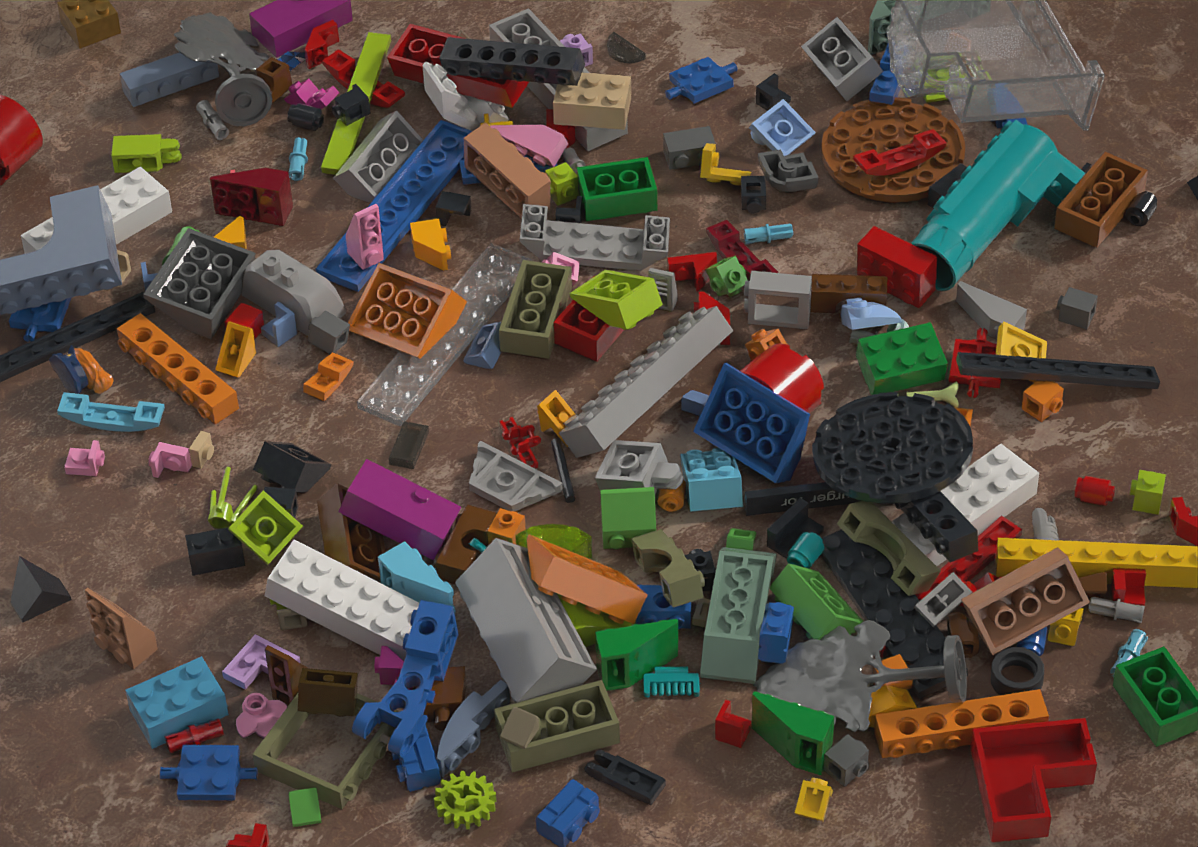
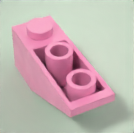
[490,125,568,167]
[346,204,384,270]

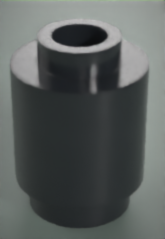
[287,103,324,131]
[1125,191,1157,226]

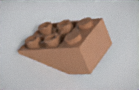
[85,588,158,669]

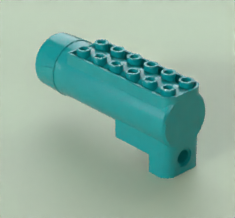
[911,120,1086,291]

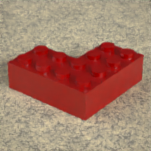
[971,718,1097,842]

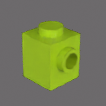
[545,162,579,206]
[1129,470,1166,515]

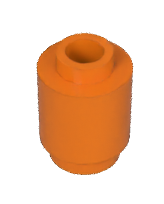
[658,475,686,512]

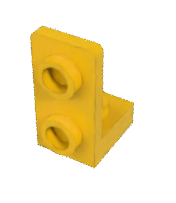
[700,143,751,185]

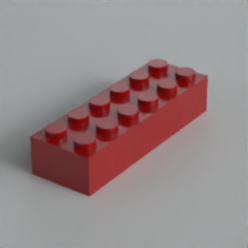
[387,24,529,108]

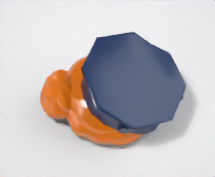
[49,345,114,394]

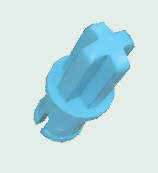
[289,137,308,181]
[744,224,793,244]

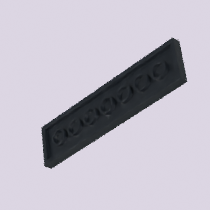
[821,529,968,699]

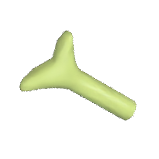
[906,382,959,408]

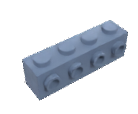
[120,52,219,107]

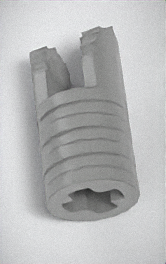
[1032,508,1059,540]

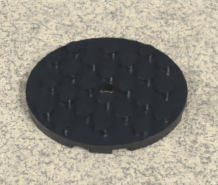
[812,392,973,503]

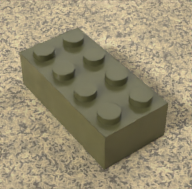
[499,260,572,359]
[494,680,620,772]

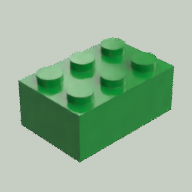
[577,157,658,221]
[855,322,948,395]
[1112,646,1198,747]

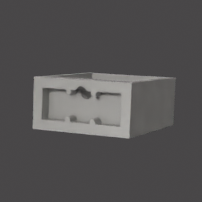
[744,271,812,329]

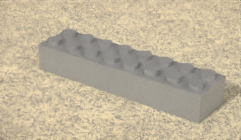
[489,8,628,151]
[559,306,733,458]

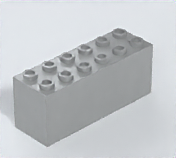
[455,538,597,703]

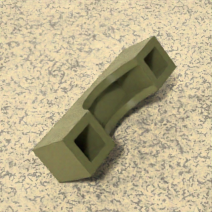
[837,501,941,596]
[631,529,705,607]

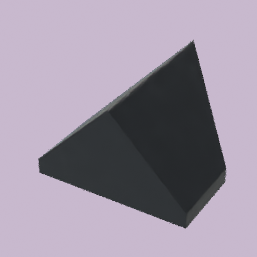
[10,556,72,623]

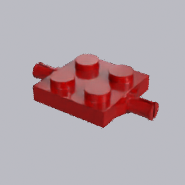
[949,328,1001,398]

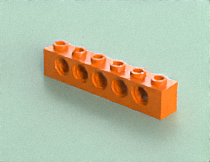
[117,313,239,425]
[874,689,1049,758]

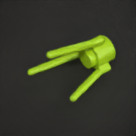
[208,467,258,529]

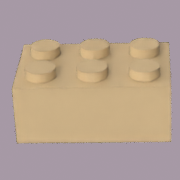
[553,73,631,130]

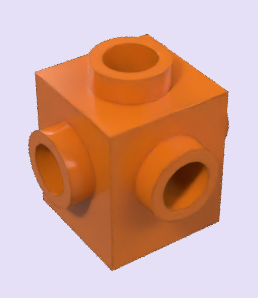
[745,329,787,360]

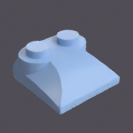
[749,99,816,156]
[841,298,902,330]

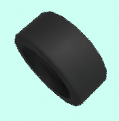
[991,647,1044,695]

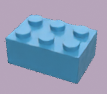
[125,656,229,749]

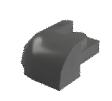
[758,149,818,193]

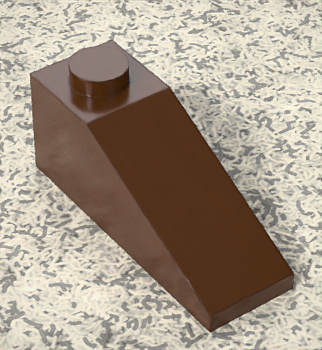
[265,645,308,707]

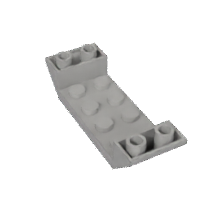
[520,204,670,271]

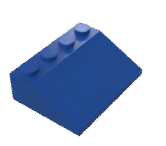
[693,363,810,483]

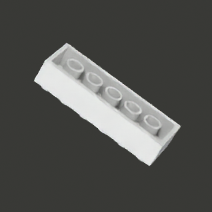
[21,167,172,254]
[892,444,1039,566]
[264,540,419,661]

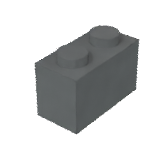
[663,126,716,170]

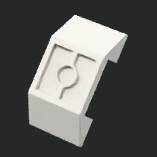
[423,61,509,131]

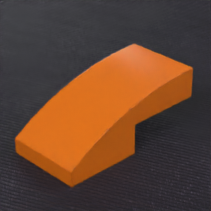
[303,352,354,401]

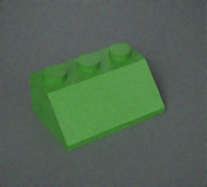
[769,564,863,640]

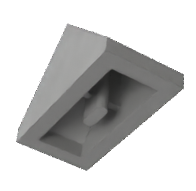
[914,572,972,627]

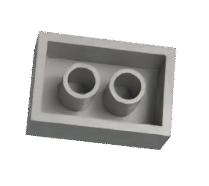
[801,17,883,101]

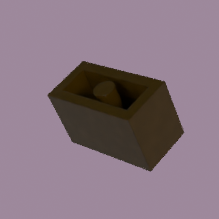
[297,668,358,717]

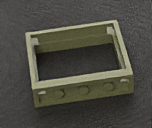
[252,693,398,809]

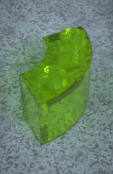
[515,524,592,559]

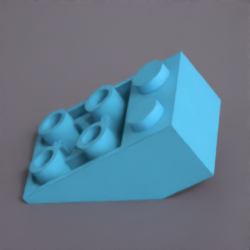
[680,447,743,512]
[378,541,456,613]

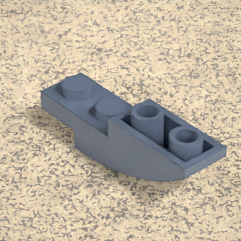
[437,680,510,777]

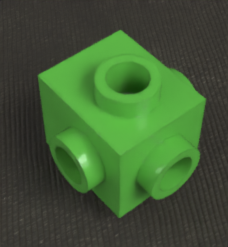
[705,256,748,297]

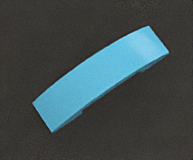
[57,392,165,432]

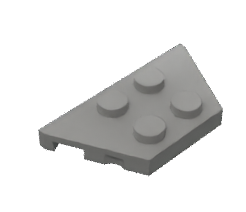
[469,441,563,511]

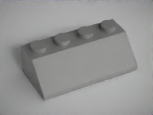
[333,110,423,203]

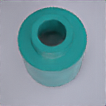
[787,532,824,569]

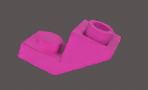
[284,78,339,109]
[374,646,413,690]

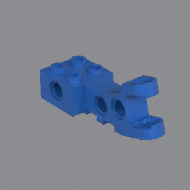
[352,600,458,757]

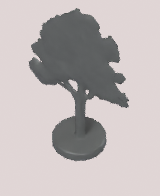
[174,12,272,126]
[753,620,967,732]

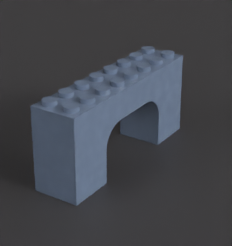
[0,185,122,315]

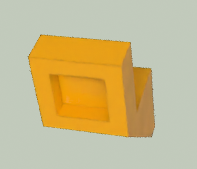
[868,685,917,728]

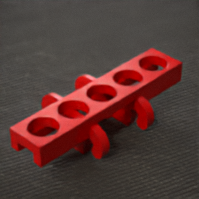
[499,417,541,469]

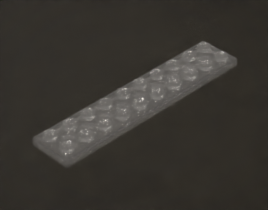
[357,243,533,427]

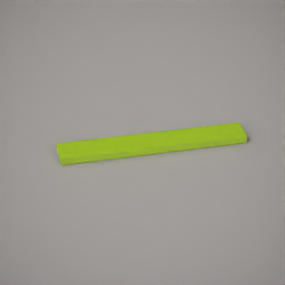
[321,32,391,175]

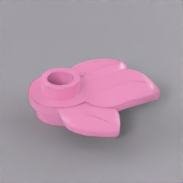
[236,693,287,738]

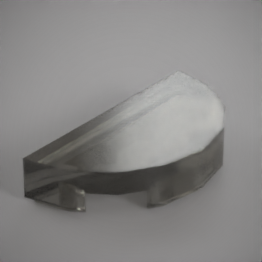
[607,32,646,64]

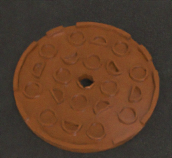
[821,97,965,203]

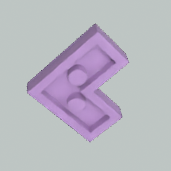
[222,634,300,690]

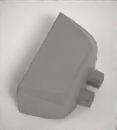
[242,250,346,337]

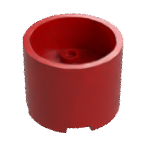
[0,95,43,186]
[740,344,824,414]

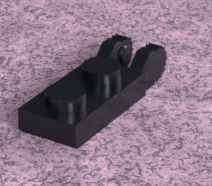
[584,750,666,805]

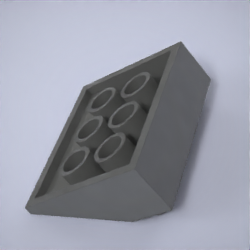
[143,228,256,340]

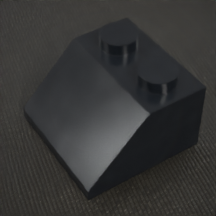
[253,441,332,492]

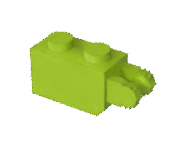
[111,134,182,173]

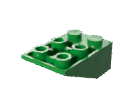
[595,619,678,691]
[751,691,834,775]

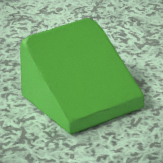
[726,528,756,551]
[288,788,322,827]

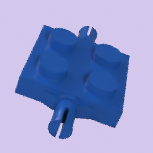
[665,57,738,103]
[9,297,72,342]
[160,745,258,800]

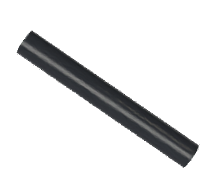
[551,438,575,503]

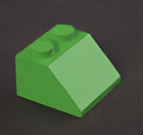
[601,487,656,549]

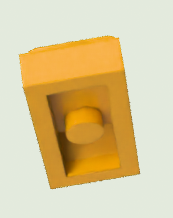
[537,390,576,447]

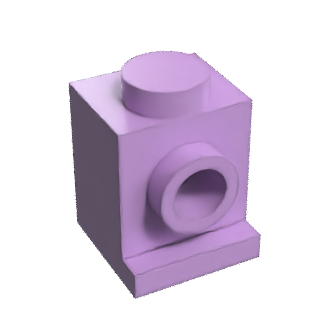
[560,34,593,66]

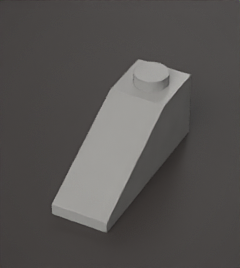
[956,281,1027,340]

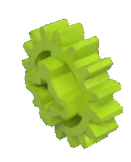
[434,771,497,829]

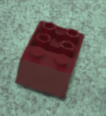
[210,167,293,226]

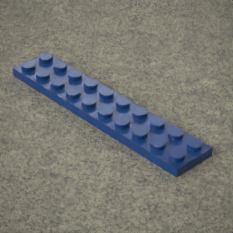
[316,120,473,292]

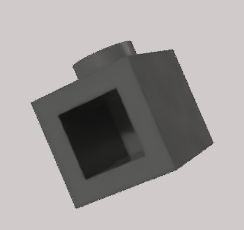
[1056,287,1098,330]
[308,310,350,354]
[824,734,869,787]

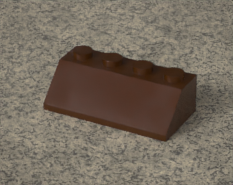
[317,483,386,583]

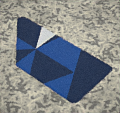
[277,51,306,71]

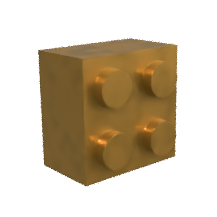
[57,0,121,49]

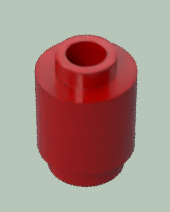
[1075,476,1115,506]

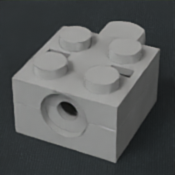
[595,440,683,494]

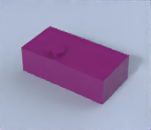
[249,0,353,58]
[338,459,461,560]

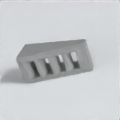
[648,268,677,311]

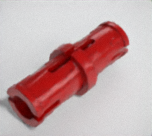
[165,718,224,754]

